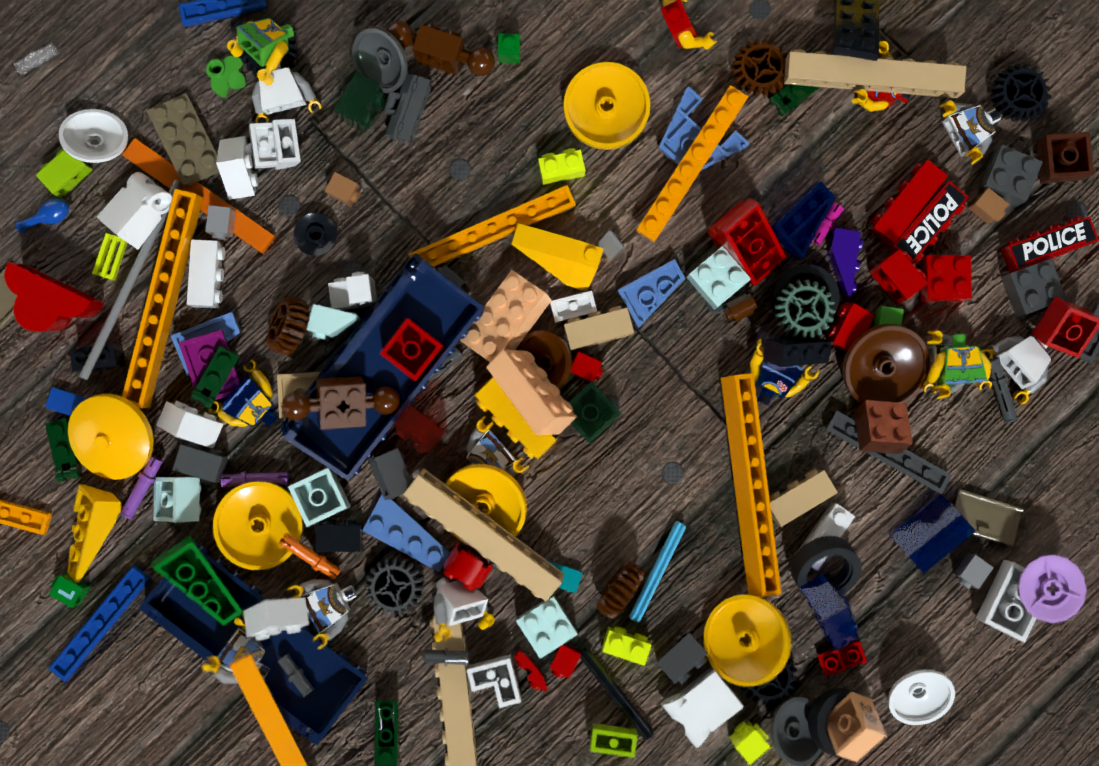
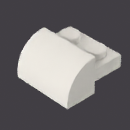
[249,119,301,169]

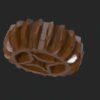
[732,38,788,98]
[266,296,310,355]
[597,560,644,619]

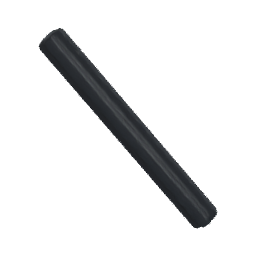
[580,648,654,740]

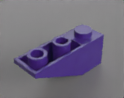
[827,228,863,299]

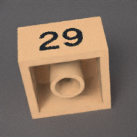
[826,692,887,762]

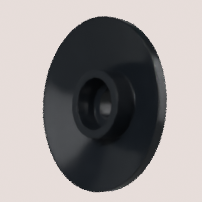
[294,213,337,256]

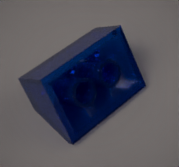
[890,494,976,574]

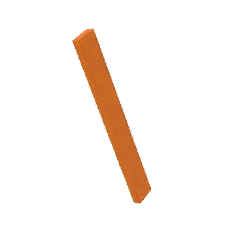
[122,138,275,254]

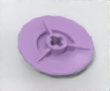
[1018,555,1087,623]

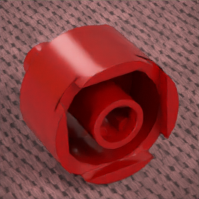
[443,541,495,591]

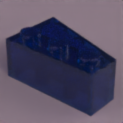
[770,181,835,259]
[800,574,858,651]

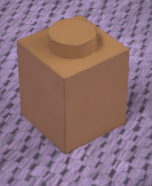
[325,172,361,207]
[968,187,1009,224]

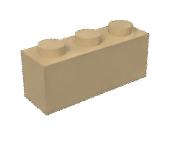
[564,306,634,351]
[769,468,838,527]

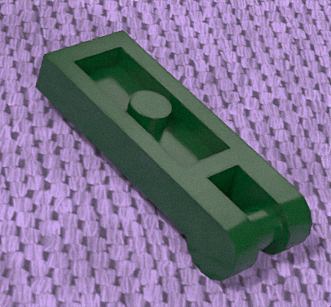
[769,84,821,117]
[190,345,240,409]
[45,418,82,483]

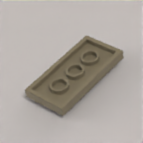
[146,93,219,188]

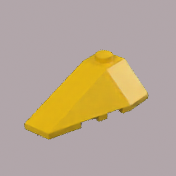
[511,223,604,292]
[68,484,121,583]

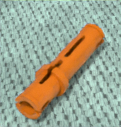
[279,533,341,580]

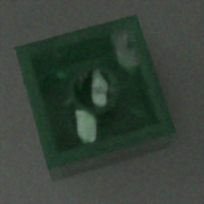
[334,72,385,133]
[569,381,622,444]

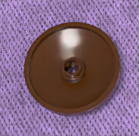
[842,324,930,404]

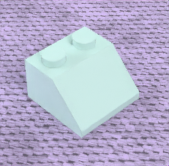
[307,304,362,341]
[153,477,201,522]

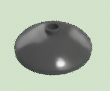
[352,27,407,93]
[771,697,822,766]

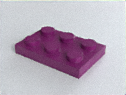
[179,329,243,405]

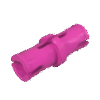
[809,202,844,246]

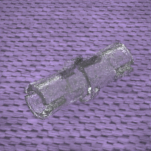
[13,42,60,76]

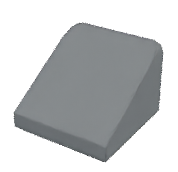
[598,231,623,259]

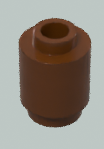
[723,293,757,323]

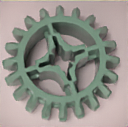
[775,279,835,339]

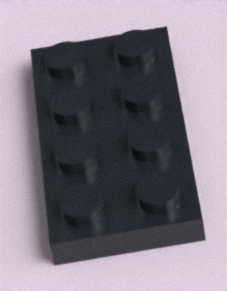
[833,0,879,61]

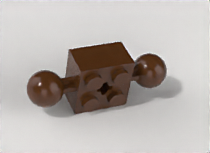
[386,21,495,76]
[281,376,400,430]

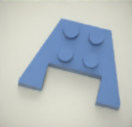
[659,86,750,172]

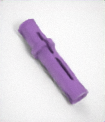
[120,455,164,520]
[221,471,289,488]

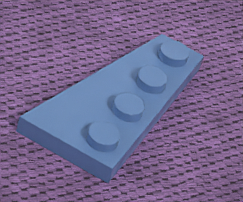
[362,495,450,572]

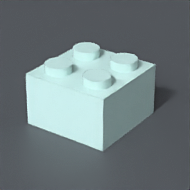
[686,246,751,310]
[288,468,351,527]
[516,594,578,659]

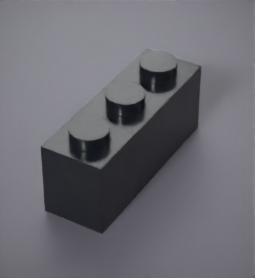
[763,336,832,367]

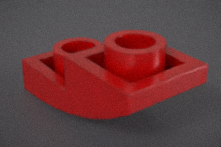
[817,640,867,677]
[514,648,547,692]

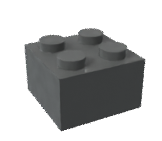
[977,145,1043,206]
[1001,259,1067,317]

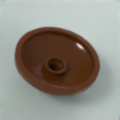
[516,330,572,390]

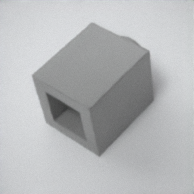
[206,205,236,240]
[954,553,994,589]

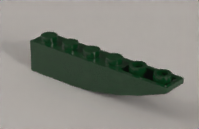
[375,700,400,766]

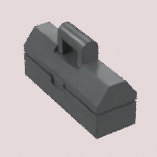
[383,74,432,146]

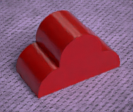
[707,198,787,286]
[4,262,105,332]

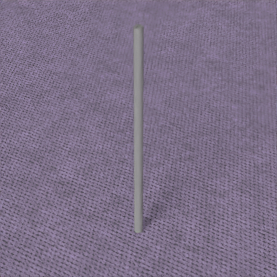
[79,180,182,380]

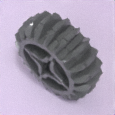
[364,557,424,617]

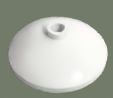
[59,109,128,163]
[888,670,955,725]

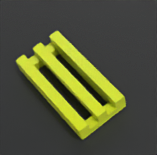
[92,233,128,281]

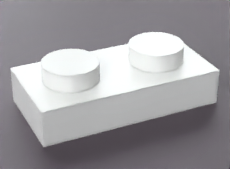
[550,291,597,323]

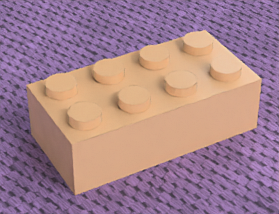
[460,270,552,363]
[486,349,577,435]

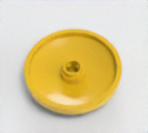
[564,62,650,150]
[68,394,154,480]
[445,464,527,546]
[213,481,304,570]
[703,595,791,686]

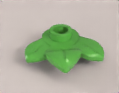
[206,56,246,98]

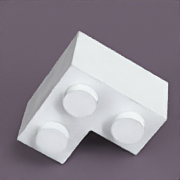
[216,136,259,200]
[328,272,377,311]
[156,400,223,448]
[244,598,309,640]
[467,654,522,708]

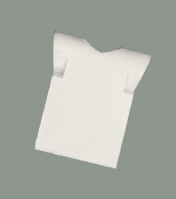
[97,172,173,250]
[661,666,744,748]

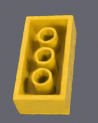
[475,377,557,459]

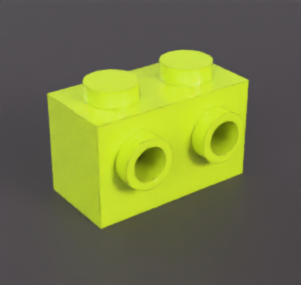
[538,148,586,185]
[601,626,652,666]
[729,720,770,765]

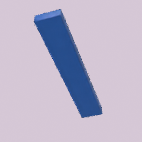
[48,565,152,682]

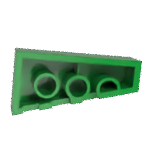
[151,536,243,625]

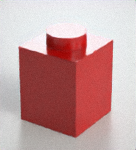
[570,352,604,383]
[549,643,581,679]

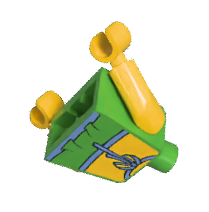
[227,18,294,86]
[922,334,992,393]

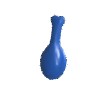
[15,198,69,234]

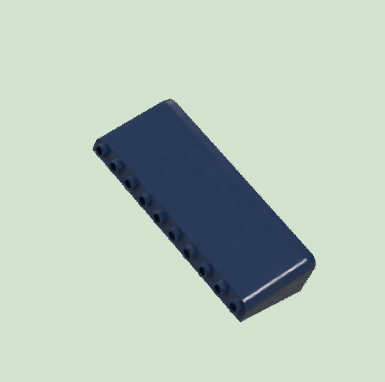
[281,254,484,481]
[138,545,368,746]

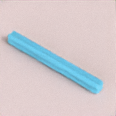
[629,521,686,623]

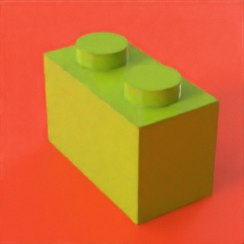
[36,149,93,198]
[589,723,638,758]

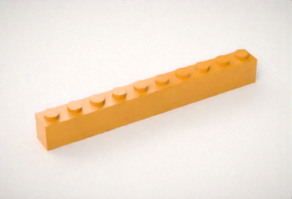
[122,189,203,408]
[721,373,782,597]

